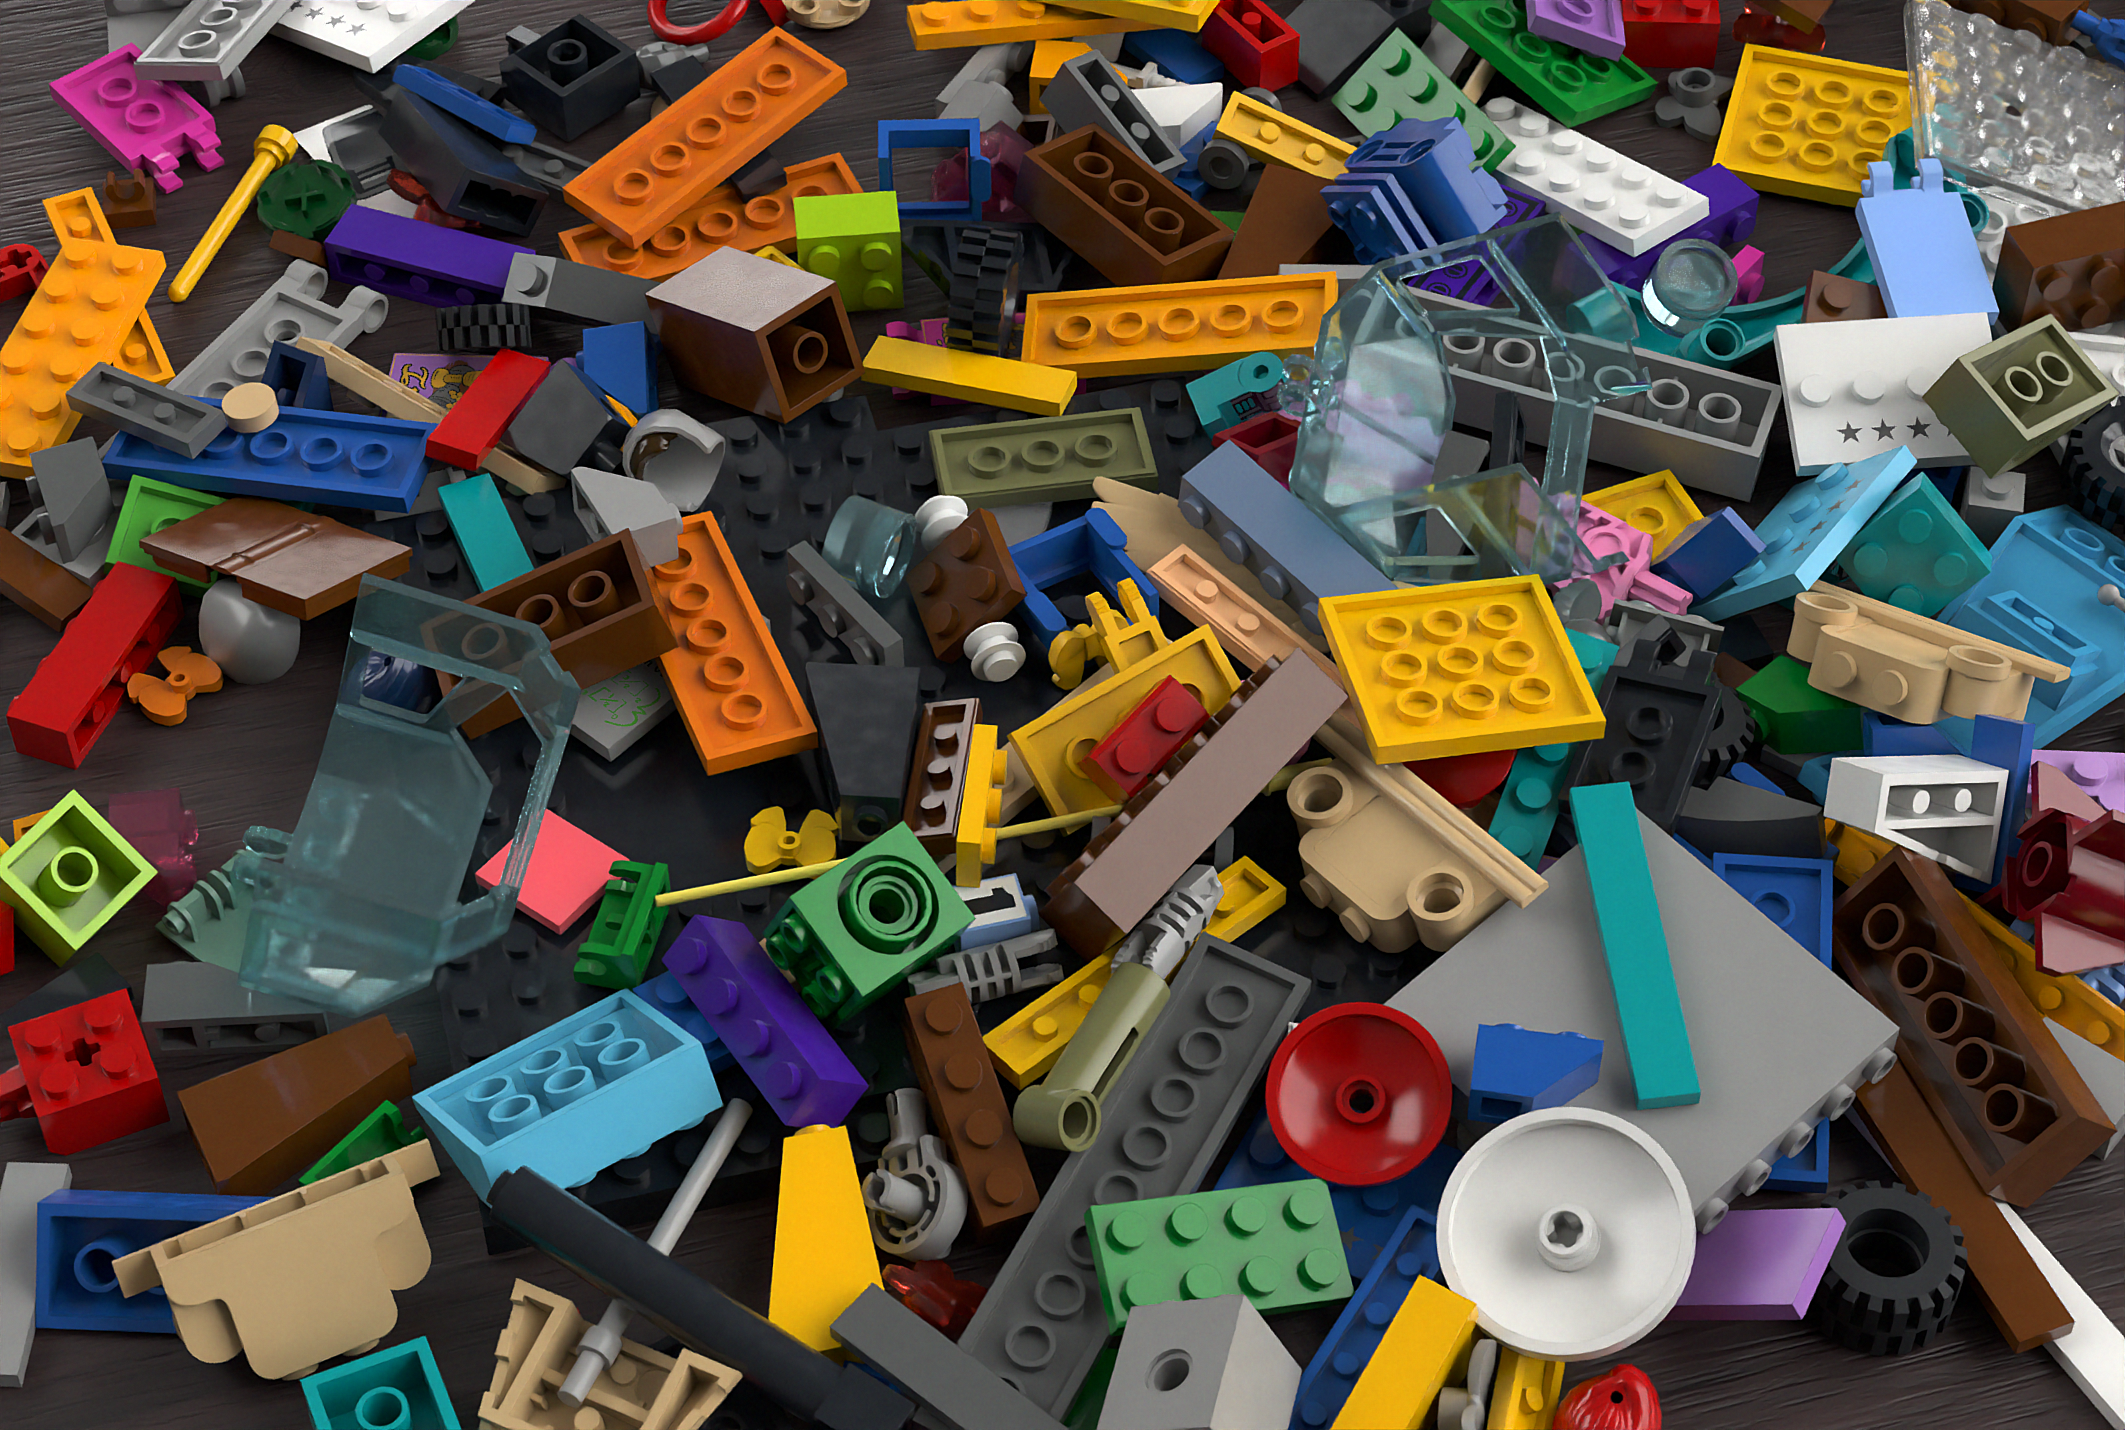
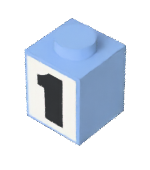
[953,873,1040,958]

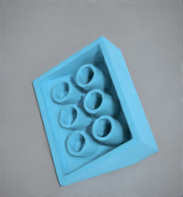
[412,988,723,1208]

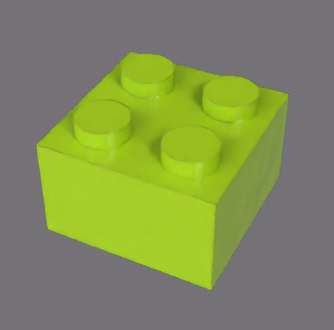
[793,191,904,312]
[0,789,158,967]

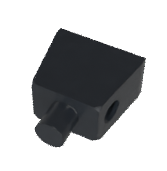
[499,359,632,481]

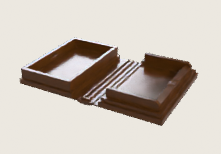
[139,494,413,621]

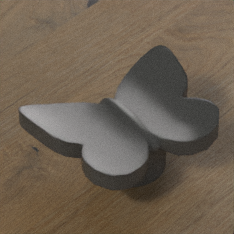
[1655,67,1736,143]

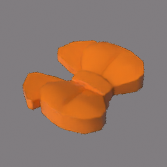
[127,646,224,726]

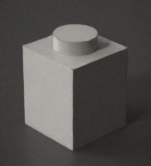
[938,79,1024,164]

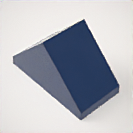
[261,340,334,412]

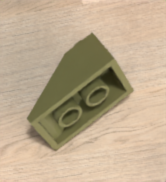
[1922,313,2120,479]

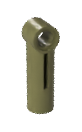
[1013,962,1170,1152]

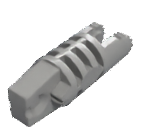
[1110,864,1224,980]
[907,928,1064,1004]

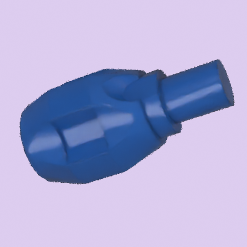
[2070,9,2125,70]

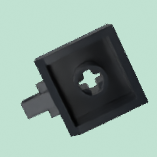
[499,13,641,142]

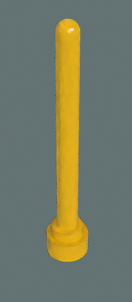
[168,124,298,303]

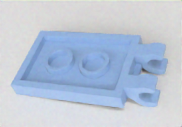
[1855,158,2000,325]

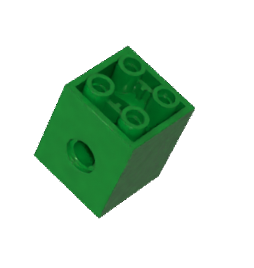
[762,821,976,1030]

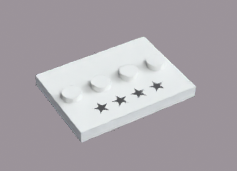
[267,0,475,74]
[1773,312,1992,476]

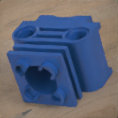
[1320,117,1509,275]

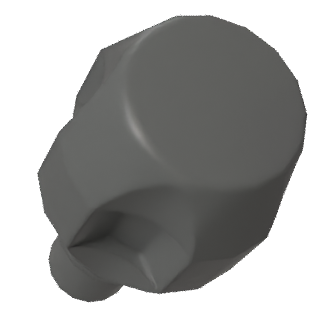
[636,41,709,90]

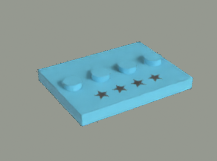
[1686,445,1917,623]

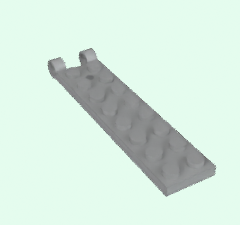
[11,259,389,589]

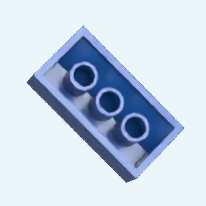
[35,1189,275,1333]

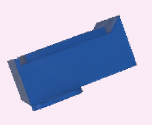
[878,118,992,249]
[1008,508,1159,669]

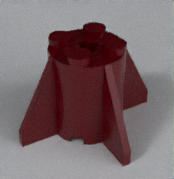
[1974,761,2125,978]

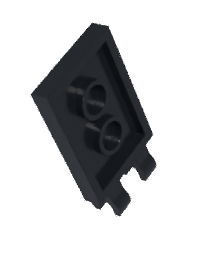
[1558,638,1722,837]

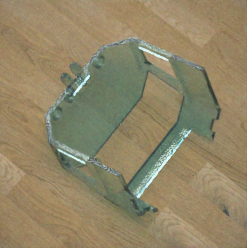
[1277,211,1653,585]
[231,573,582,1019]

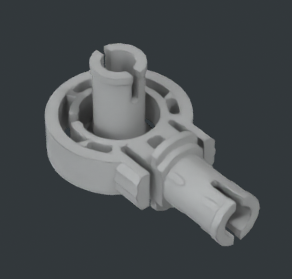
[861,1088,968,1263]

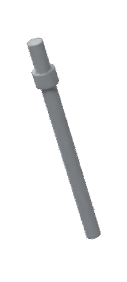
[557,1098,753,1408]

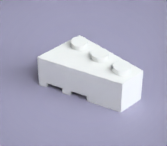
[1823,754,2009,884]

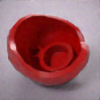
[1552,1363,1662,1430]

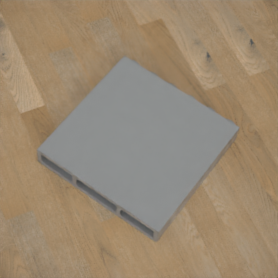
[1383,807,1900,1234]

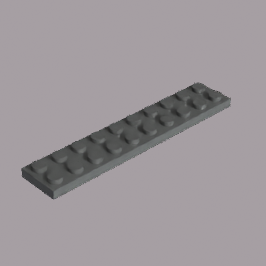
[912,931,1312,1430]

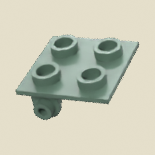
[155,846,322,977]

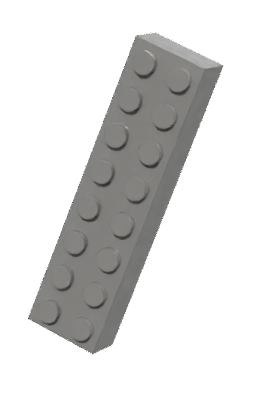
[1344,278,1783,502]

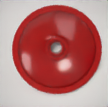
[1265,1002,1453,1188]

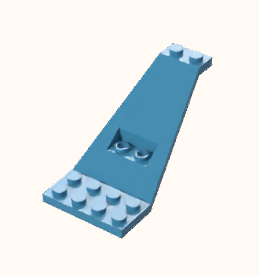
[1796,504,2125,807]

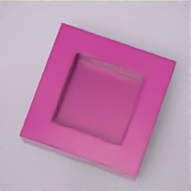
[1714,245,1765,306]

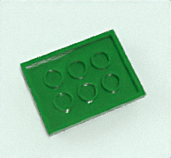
[1428,0,1658,128]

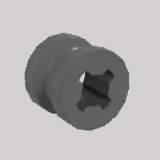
[191,66,246,110]

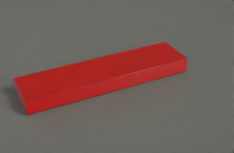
[424,347,551,471]

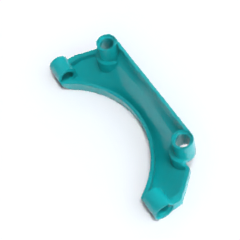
[1566,115,1990,372]

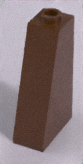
[1217,163,1349,280]
[177,1013,417,1197]

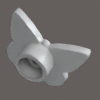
[1438,1339,1496,1430]

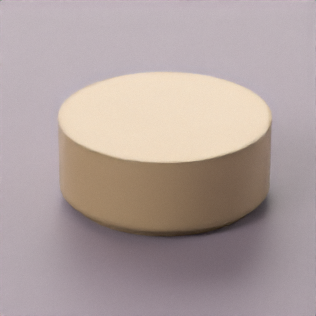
[222,382,279,433]

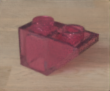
[931,120,1036,212]
[108,787,198,908]

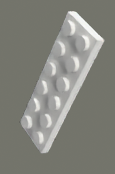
[1479,96,1709,257]

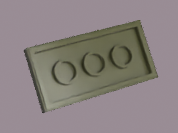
[929,407,1158,512]

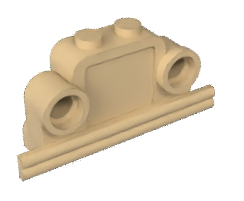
[1786,579,2071,724]
[1287,712,1549,953]
[111,1139,441,1380]

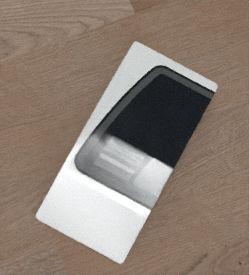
[293,105,449,223]

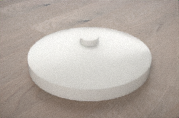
[1436,1107,1696,1362]

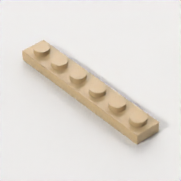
[295,336,567,496]

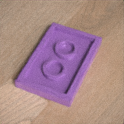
[1663,1208,1846,1320]

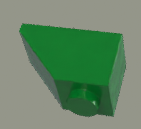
[1735,654,1868,755]

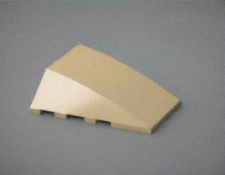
[478,1278,743,1430]

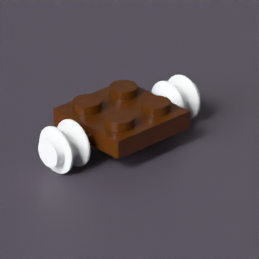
[905,495,1027,682]

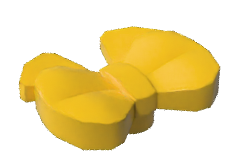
[1048,609,1129,690]
[744,806,839,879]

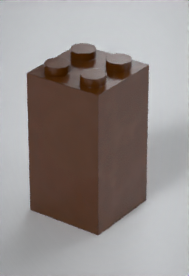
[644,245,866,424]

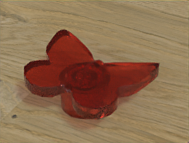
[1732,0,1826,53]
[387,169,484,229]
[881,1259,989,1332]

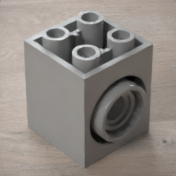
[1097,1294,1302,1430]

